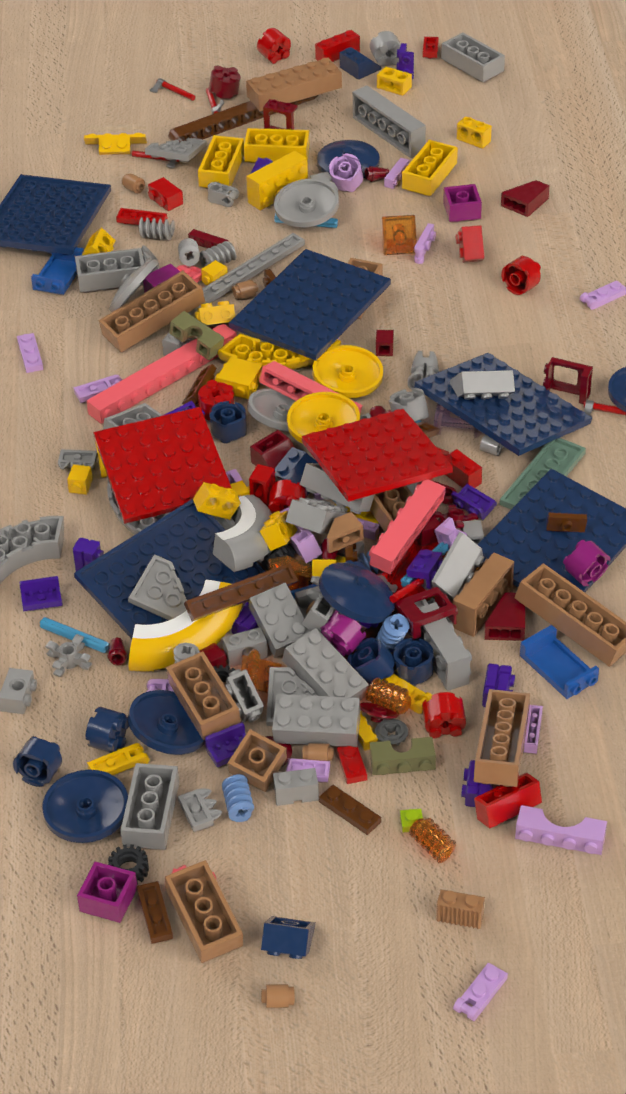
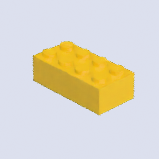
[244,128,310,163]
[198,135,244,188]
[402,140,458,196]
[246,151,308,211]

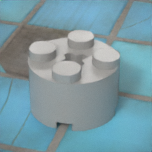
[370,31,401,66]
[389,388,429,422]

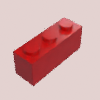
[315,30,360,62]
[474,773,542,829]

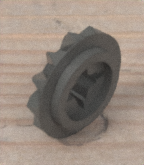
[375,719,408,746]

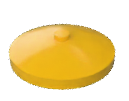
[312,345,383,398]
[287,392,360,444]

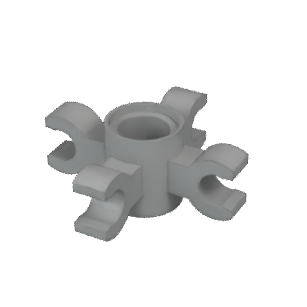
[45,634,92,677]

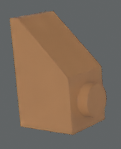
[327,512,364,553]

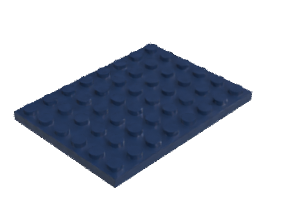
[0,174,111,255]
[229,249,391,360]
[414,353,592,456]
[478,469,626,592]
[74,499,266,639]

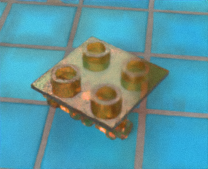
[241,649,282,693]

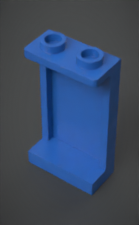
[31,247,84,295]
[520,625,599,699]

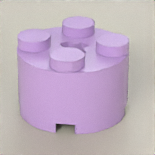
[329,154,363,192]

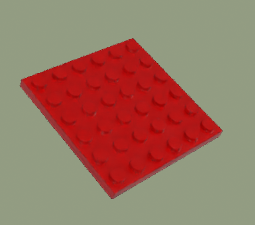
[93,407,232,524]
[302,409,453,502]

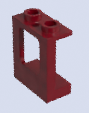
[263,99,298,130]
[543,357,593,404]
[395,587,458,639]

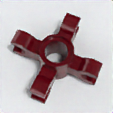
[433,504,478,531]

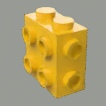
[195,301,235,325]
[215,357,263,399]

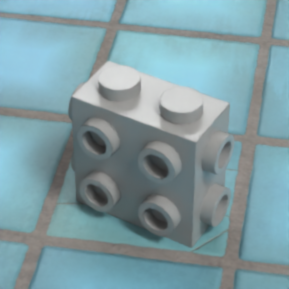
[225,669,264,723]

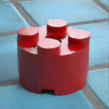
[257,28,291,64]
[501,255,541,295]
[198,380,235,421]
[268,479,307,514]
[422,692,466,738]

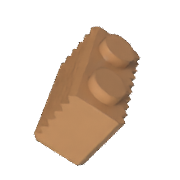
[436,889,485,929]

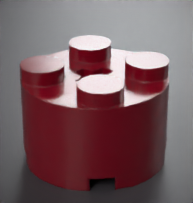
[208,65,241,99]

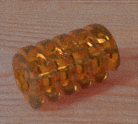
[366,677,411,714]
[409,818,456,864]

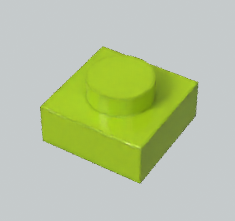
[400,808,424,833]

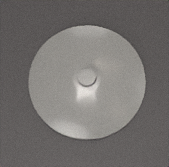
[274,179,339,227]
[109,259,159,312]
[247,389,296,431]

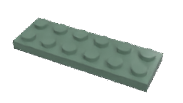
[499,438,586,509]

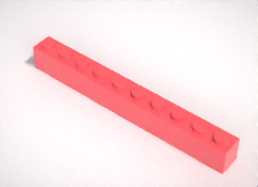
[86,323,237,424]

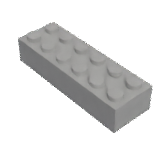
[352,85,426,158]

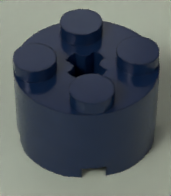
[210,401,247,444]
[347,638,395,687]
[393,638,434,686]
[85,707,129,753]
[13,736,62,787]

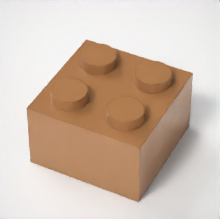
[228,729,287,792]

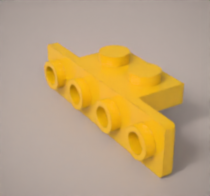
[84,133,147,155]

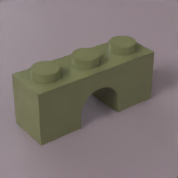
[169,311,224,360]
[370,737,436,775]

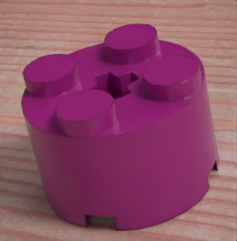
[563,540,610,586]
[320,610,366,657]

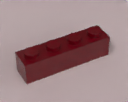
[188,229,228,249]

